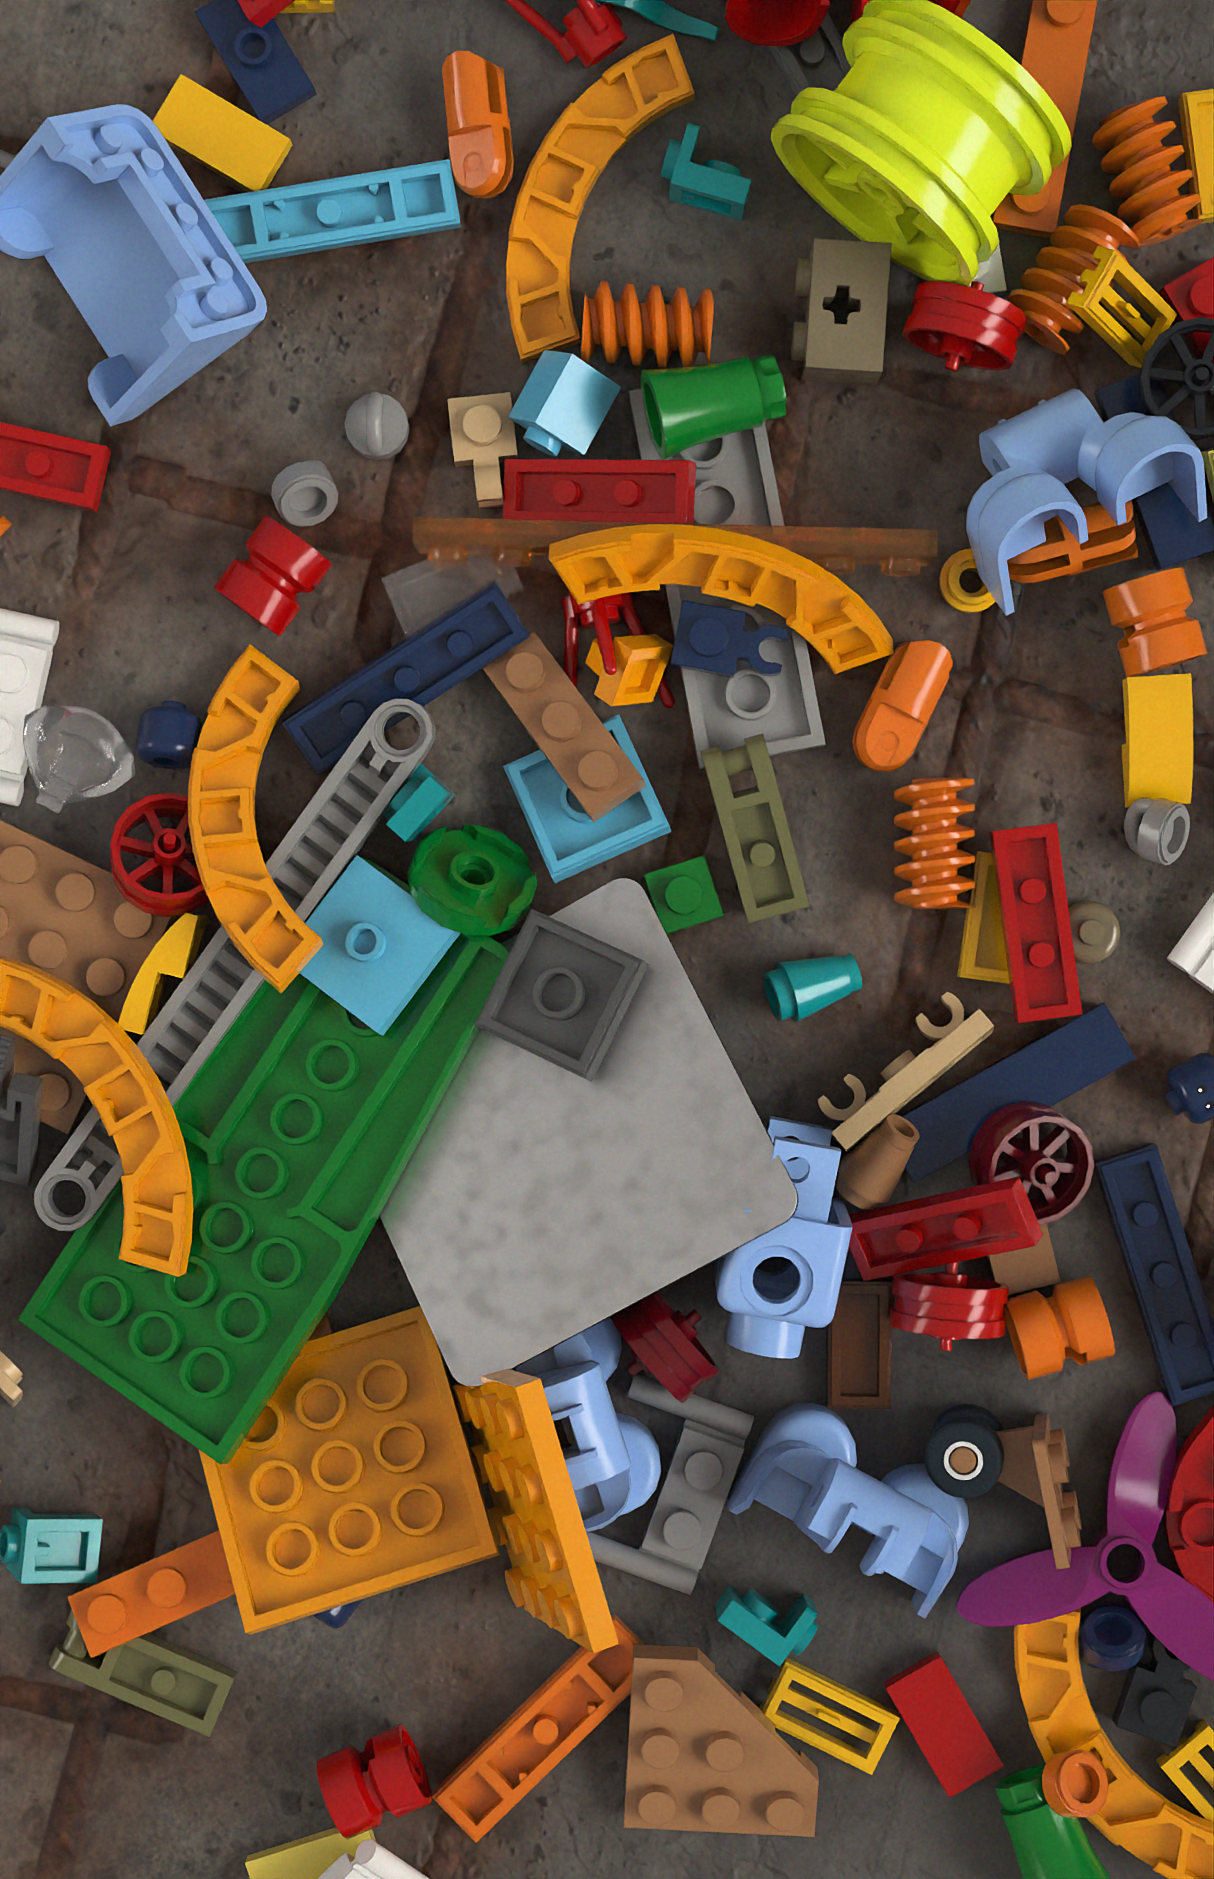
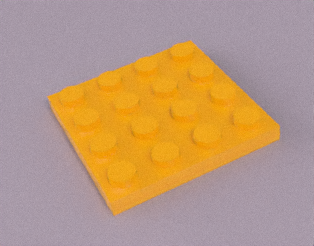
[199,1306,500,1635]
[451,1369,619,1653]

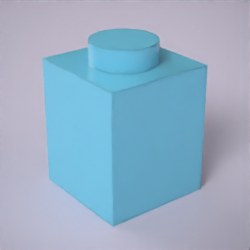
[508,350,621,457]

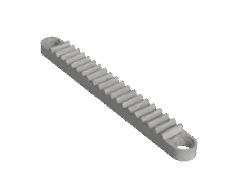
[34,699,435,1231]

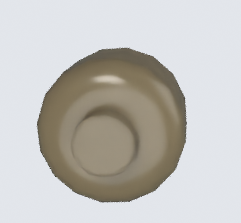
[1068,901,1120,964]

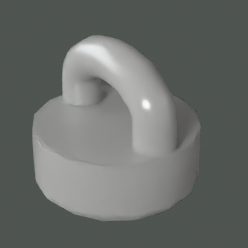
[345,392,410,460]
[271,459,338,527]
[1124,798,1190,865]

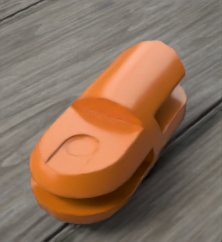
[442,51,514,198]
[1007,500,1138,583]
[852,640,953,772]

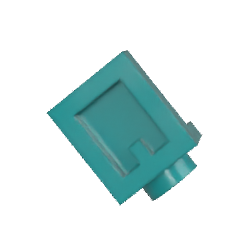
[661,123,752,221]
[384,763,456,842]
[0,1507,103,1584]
[715,1585,818,1667]

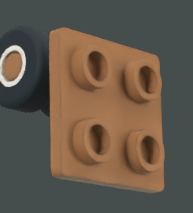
[925,1404,1082,1569]

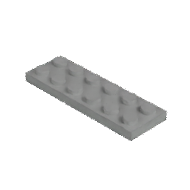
[628,389,826,770]

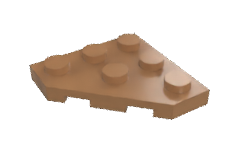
[624,1644,819,1837]

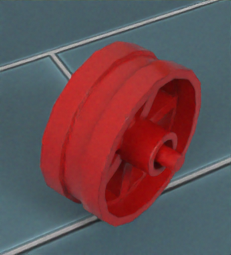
[902,281,1028,372]
[110,792,209,917]
[889,1262,1009,1351]

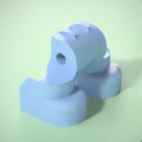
[966,388,1207,616]
[516,1317,661,1532]
[726,1402,969,1618]

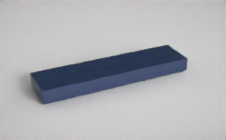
[282,580,531,775]
[900,1003,1136,1183]
[1094,1143,1214,1406]

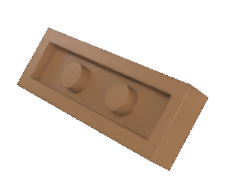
[483,632,646,823]

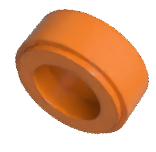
[1042,1750,1108,1818]

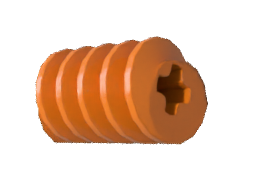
[1092,96,1204,246]
[1006,204,1141,355]
[581,280,714,368]
[894,778,976,909]

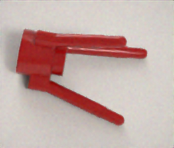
[504,0,628,69]
[561,591,675,708]

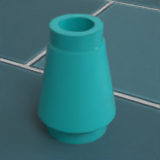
[763,953,862,1023]

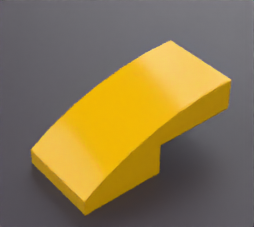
[1121,673,1193,808]
[118,913,208,1035]

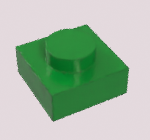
[644,855,724,934]

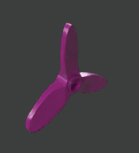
[955,1391,1214,1682]

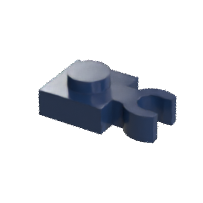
[670,600,788,678]

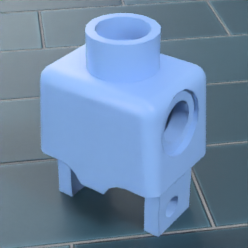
[714,1116,853,1359]

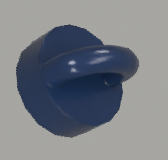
[1080,1604,1146,1672]

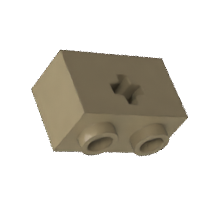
[791,238,891,385]

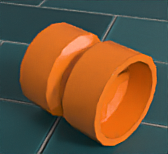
[1102,567,1208,678]
[1004,1275,1115,1381]

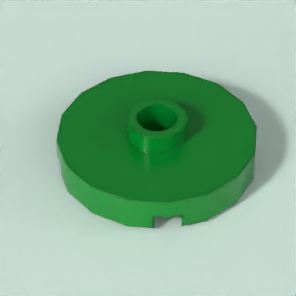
[407,824,537,936]

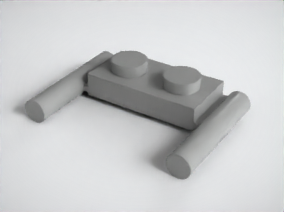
[586,1374,754,1595]

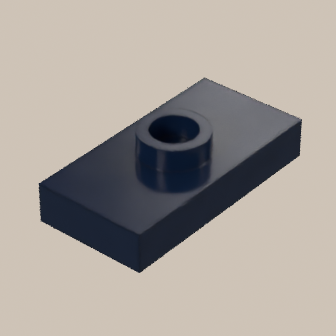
[194,0,317,125]

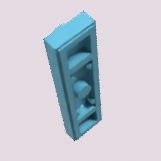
[204,159,461,264]

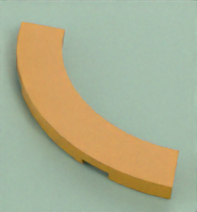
[506,34,695,364]
[549,524,894,674]
[188,644,323,994]
[0,957,193,1277]
[1014,1608,1214,1879]

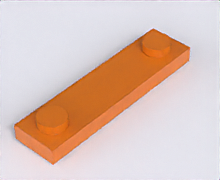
[991,0,1098,239]
[432,1614,645,1843]

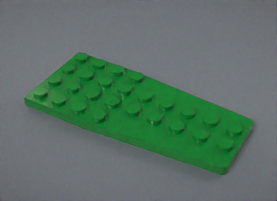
[17,858,510,1464]

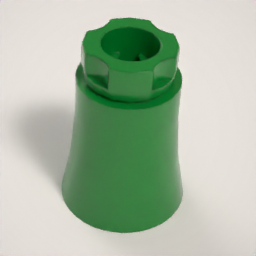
[641,354,787,460]
[995,1763,1111,1879]

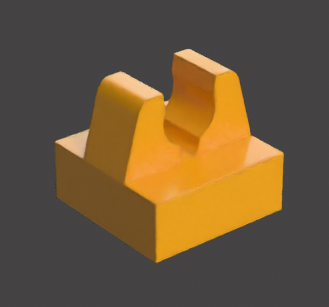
[585,634,674,707]

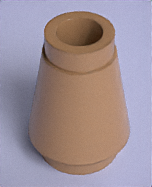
[835,1114,920,1210]

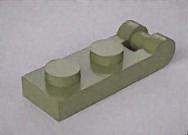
[700,733,810,923]
[49,1608,238,1737]

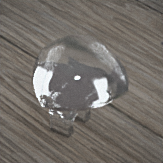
[22,704,135,814]

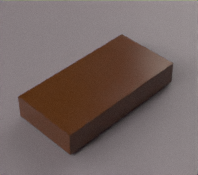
[826,1279,892,1409]

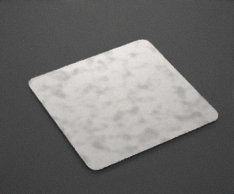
[380,878,799,1387]

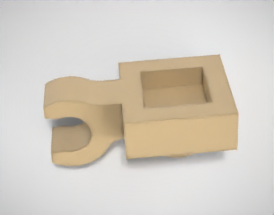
[447,392,518,509]

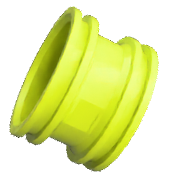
[771,0,1072,286]

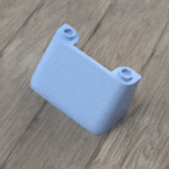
[0,104,267,427]

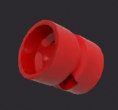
[213,515,333,637]
[316,1724,432,1840]

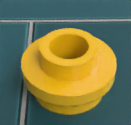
[939,549,995,613]

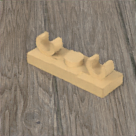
[818,992,994,1154]

